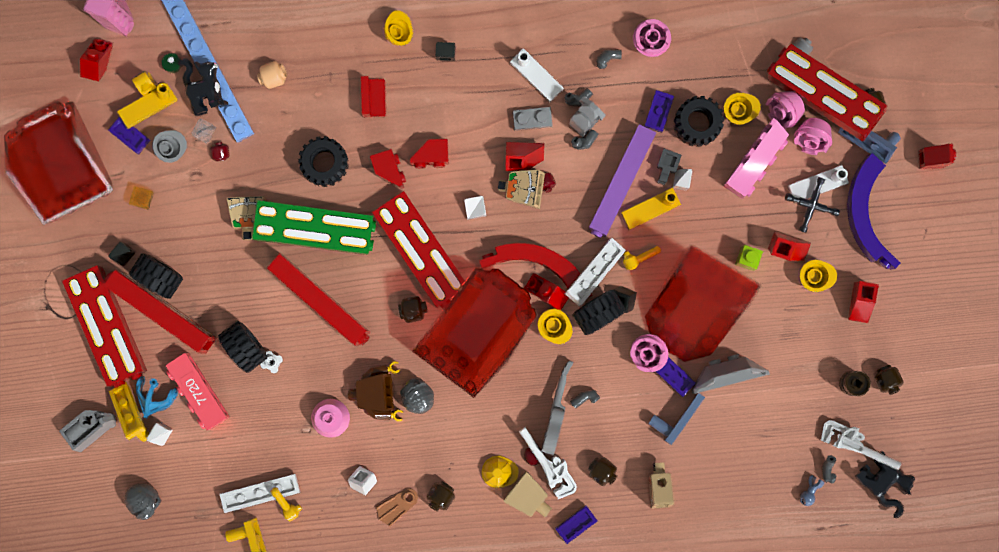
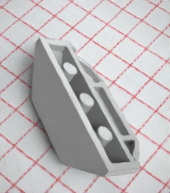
[691,354,770,394]

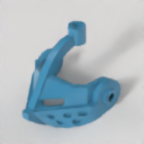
[136,376,178,418]

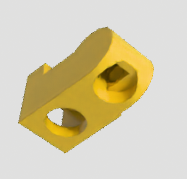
[132,71,158,96]

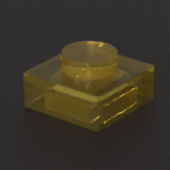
[129,186,154,210]

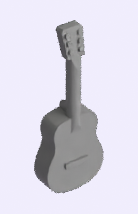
[541,361,574,455]

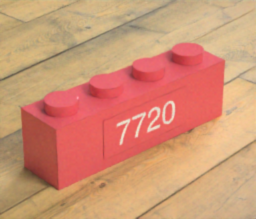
[165,353,230,430]

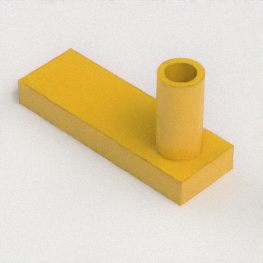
[117,83,177,129]
[621,188,681,230]
[109,382,149,442]
[225,518,267,552]

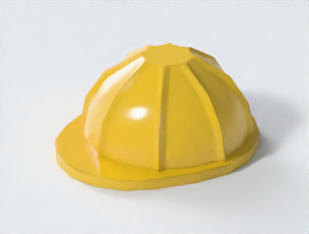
[383,10,413,46]
[724,93,760,125]
[799,260,837,292]
[538,309,573,344]
[481,456,519,488]

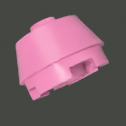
[633,19,671,57]
[766,91,805,129]
[794,118,832,155]
[630,334,668,372]
[311,399,350,437]

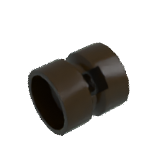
[839,371,871,396]

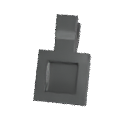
[657,149,682,185]

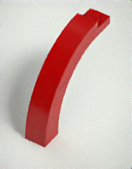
[479,243,593,303]

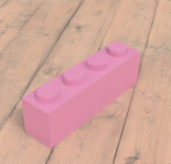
[84,0,134,37]
[724,118,789,199]

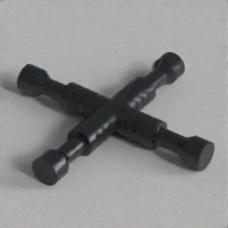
[785,177,840,233]

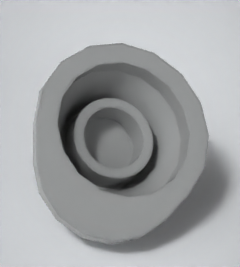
[152,130,187,163]

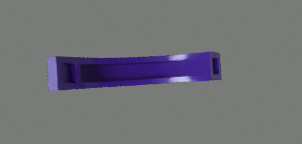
[847,153,901,270]

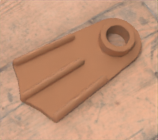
[376,489,418,527]

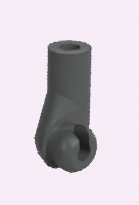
[596,50,622,69]
[564,88,593,107]
[571,129,599,150]
[570,390,600,408]
[822,455,836,484]

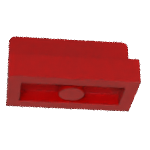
[361,76,386,117]

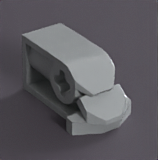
[569,96,606,137]
[59,410,116,452]

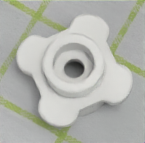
[260,351,283,373]

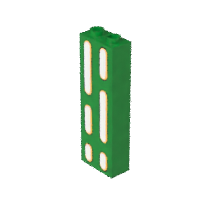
[252,200,376,255]

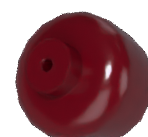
[210,142,229,161]
[542,172,556,193]
[524,446,545,466]

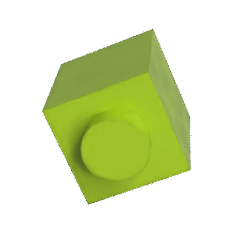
[735,245,763,271]

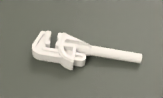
[821,420,902,470]
[519,427,577,499]

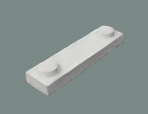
[565,238,626,306]
[220,474,300,513]

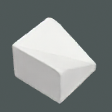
[673,169,692,191]
[464,196,486,219]
[146,423,173,446]
[348,466,377,496]

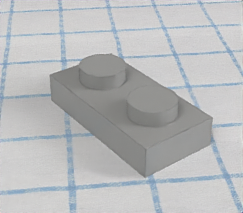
[513,107,553,131]

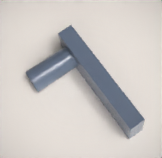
[838,128,900,164]
[648,393,705,445]

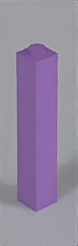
[588,124,656,238]

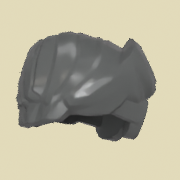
[400,378,434,414]
[124,483,162,520]

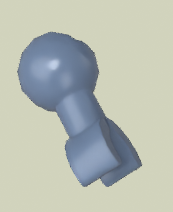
[800,475,824,506]

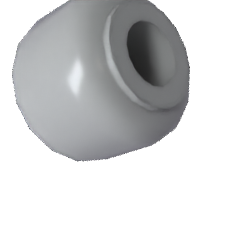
[793,38,813,55]

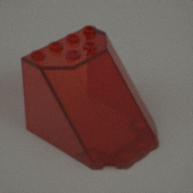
[4,101,113,225]
[644,245,761,362]
[412,268,537,398]

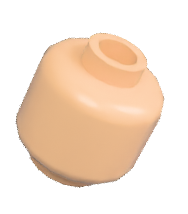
[257,61,287,89]

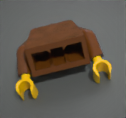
[348,362,404,422]

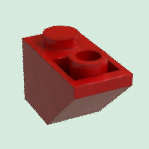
[80,39,113,82]
[410,139,449,169]
[505,142,545,171]
[918,143,956,169]
[370,149,406,189]
[768,231,811,261]
[524,273,569,310]
[848,281,879,323]

